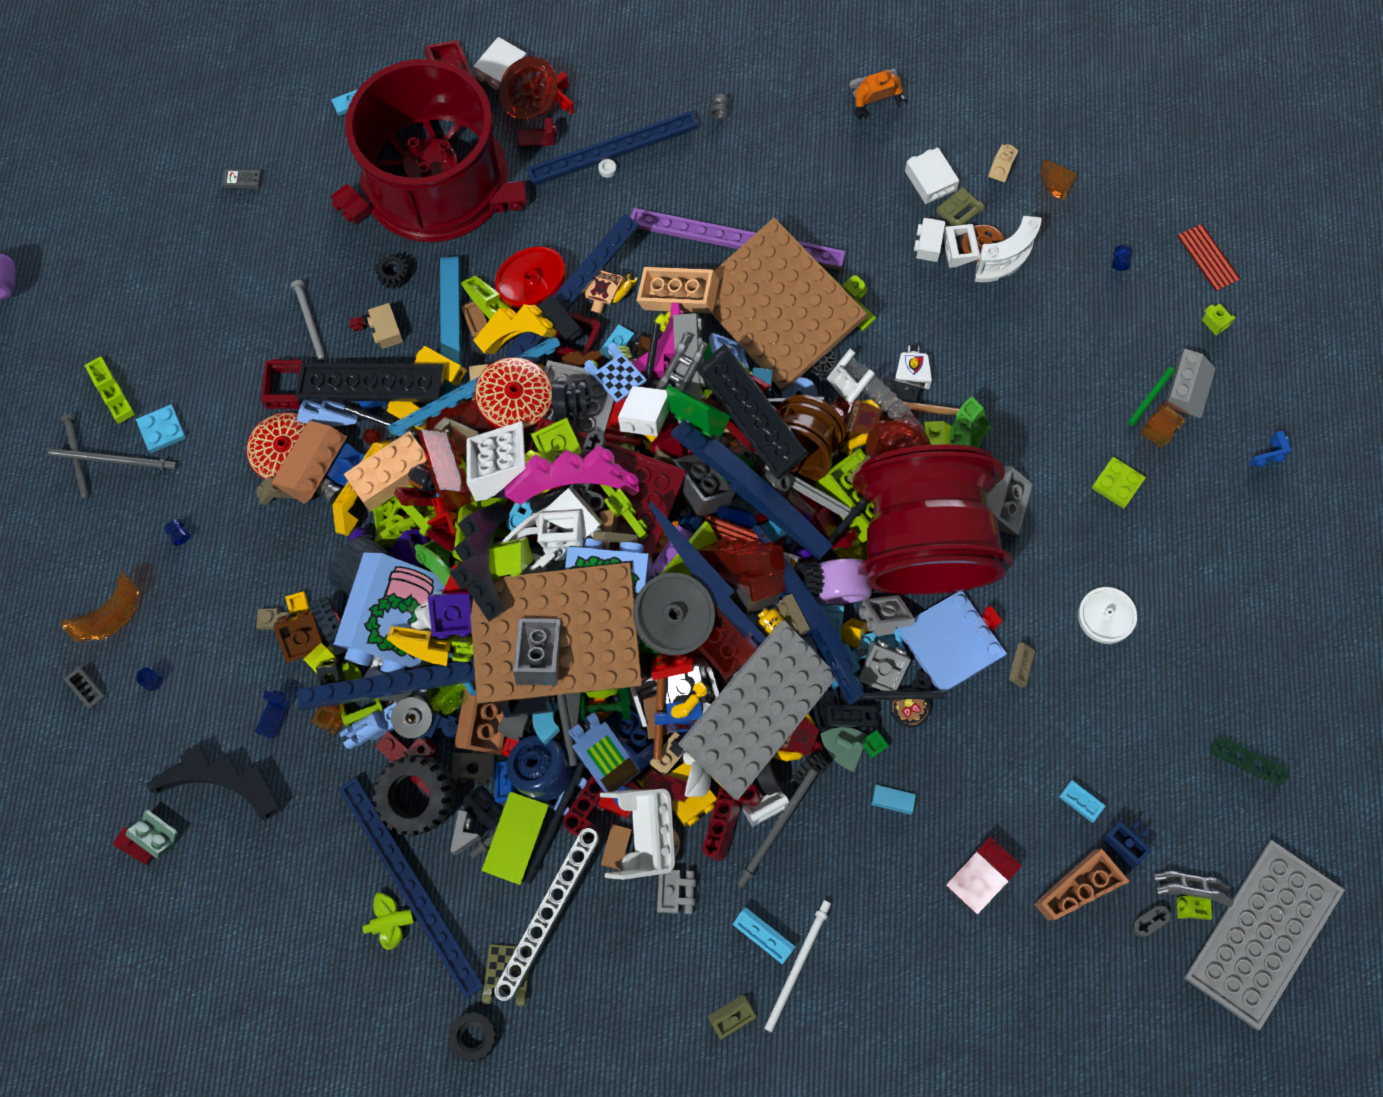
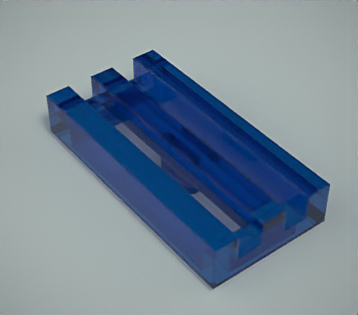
[716,507,759,529]

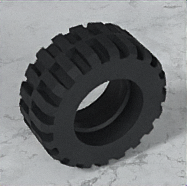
[372,755,456,836]

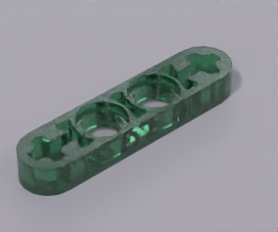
[1210,738,1289,785]

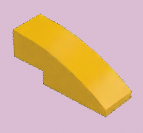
[387,626,451,666]

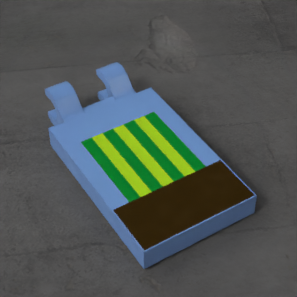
[568,713,641,792]

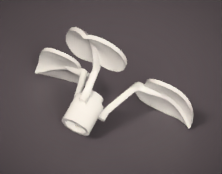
[683,703,711,797]

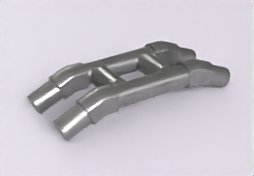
[655,333,708,392]
[1154,871,1234,907]

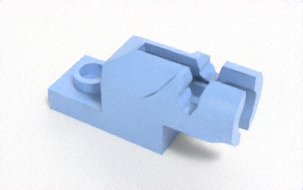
[340,702,398,749]

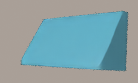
[871,785,916,815]

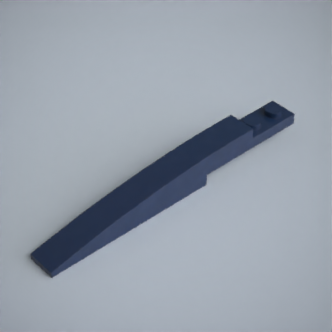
[671,419,833,560]
[649,501,767,646]
[747,525,865,705]

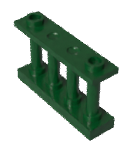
[578,688,631,723]

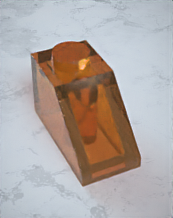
[1040,159,1077,200]

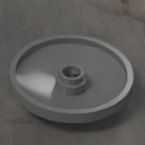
[633,573,715,656]

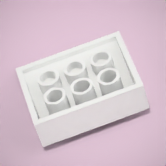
[467,421,526,501]

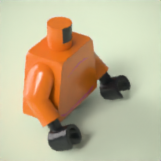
[854,70,907,120]

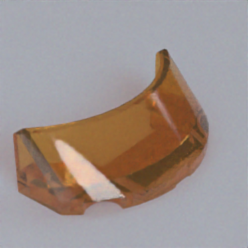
[60,570,139,642]

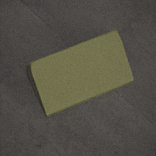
[708,995,757,1040]

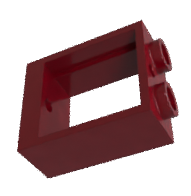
[551,311,602,360]
[261,359,304,409]

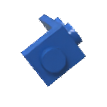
[1249,430,1292,467]

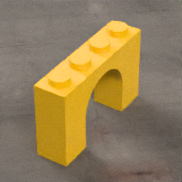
[387,346,467,435]

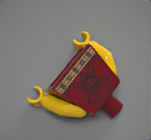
[773,713,824,761]

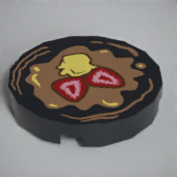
[890,688,931,728]

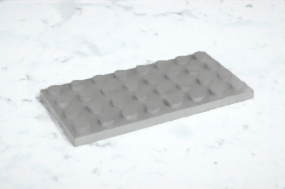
[678,620,835,800]
[1183,840,1345,1031]

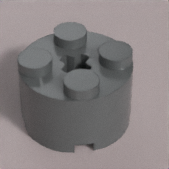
[498,715,536,742]

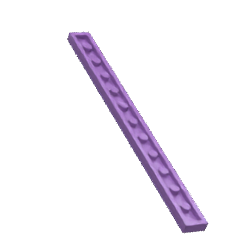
[631,208,845,270]

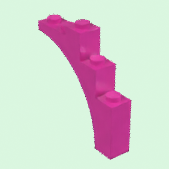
[632,303,683,387]
[505,445,639,505]

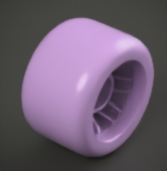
[814,558,872,605]

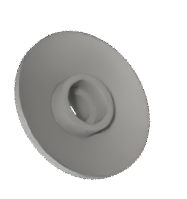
[391,697,432,738]

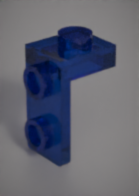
[255,690,290,739]

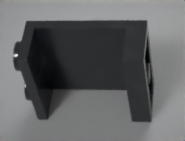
[500,696,556,718]

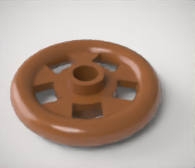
[961,225,1005,262]

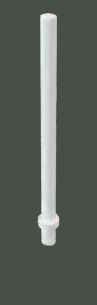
[764,900,831,1032]

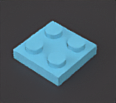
[136,405,186,453]

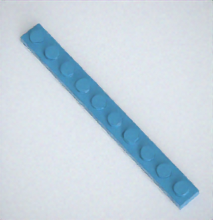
[387,337,560,436]

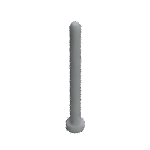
[291,280,325,360]

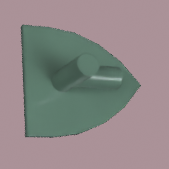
[820,727,868,772]

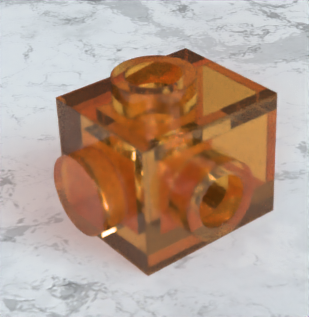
[311,706,343,735]

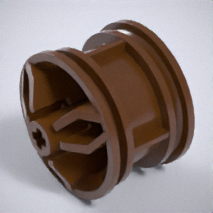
[777,395,846,482]

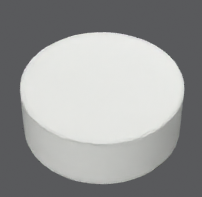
[599,159,617,178]

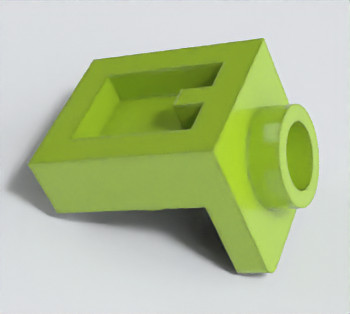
[1177,896,1212,920]

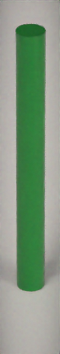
[1128,367,1175,426]

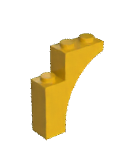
[473,304,556,354]

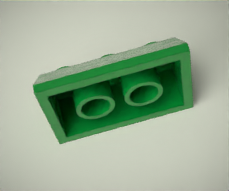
[666,385,731,438]

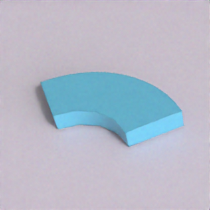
[532,701,560,745]

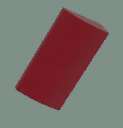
[424,40,474,78]

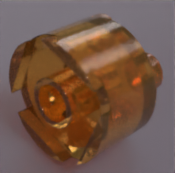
[1140,403,1185,448]

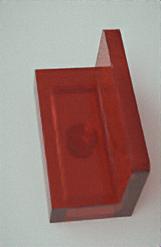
[738,565,785,602]

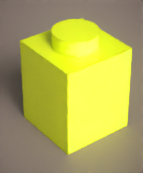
[303,643,337,673]

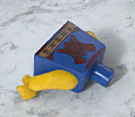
[654,681,707,733]

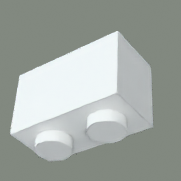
[914,218,945,262]

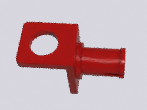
[427,497,459,535]

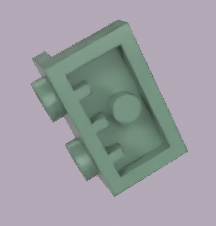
[126,810,178,859]

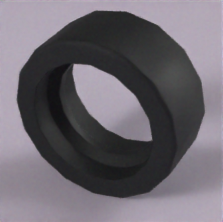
[757,757,785,795]

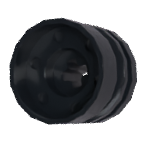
[552,379,592,422]

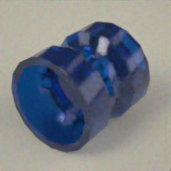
[1111,245,1133,271]
[164,519,191,546]
[136,667,162,691]

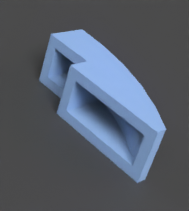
[297,400,358,426]

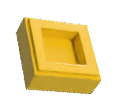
[285,591,310,616]

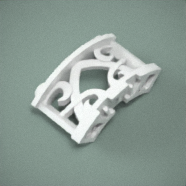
[975,216,1041,282]
[499,506,571,575]

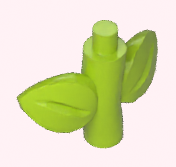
[362,893,415,950]

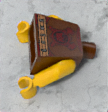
[840,399,892,455]

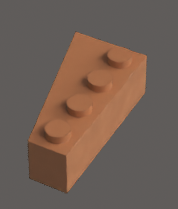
[1034,849,1130,920]

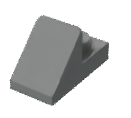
[450,810,481,855]

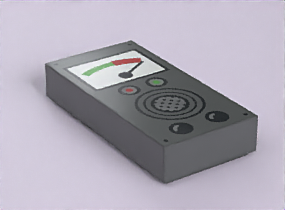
[222,169,262,189]

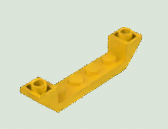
[332,438,397,536]

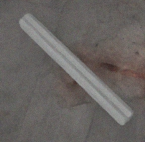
[764,465,851,518]

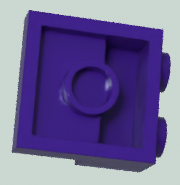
[428,591,472,638]

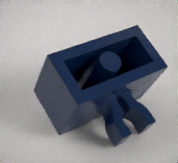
[1101,821,1152,869]

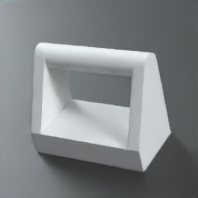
[943,224,980,268]
[537,510,583,549]
[742,791,789,827]

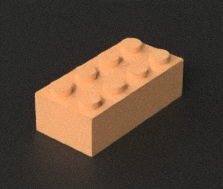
[637,267,719,314]
[344,431,435,512]

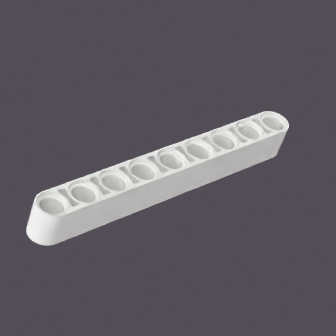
[495,828,599,1001]

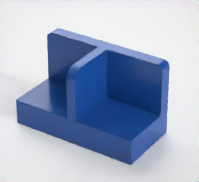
[325,443,366,487]

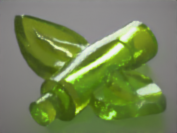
[429,683,466,714]

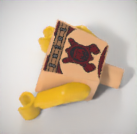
[583,271,637,314]

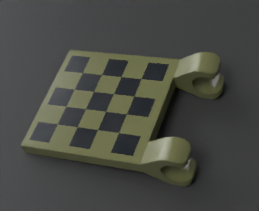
[482,944,531,1007]

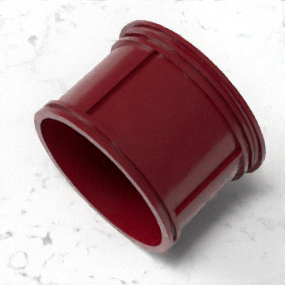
[345,59,508,242]

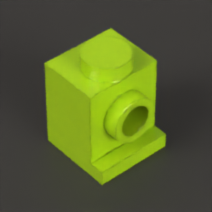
[1202,303,1236,336]

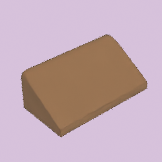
[643,695,669,739]

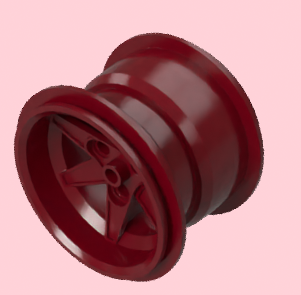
[852,444,1013,595]

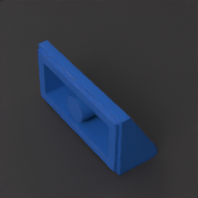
[495,761,520,803]

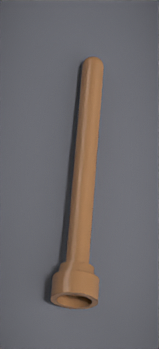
[885,399,959,416]

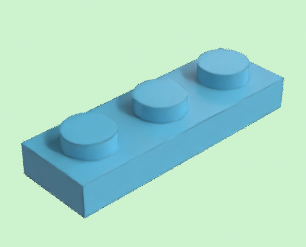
[732,907,795,964]

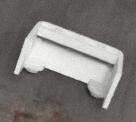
[600,789,675,880]

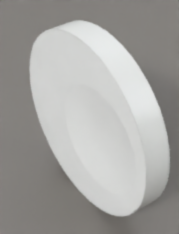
[1078,587,1137,644]

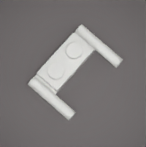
[827,349,875,404]

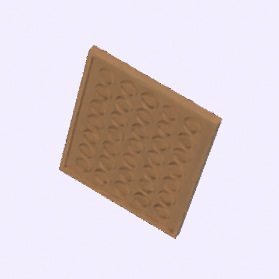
[711,217,868,392]
[470,563,642,704]

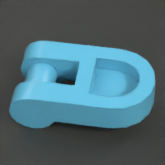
[506,501,534,531]

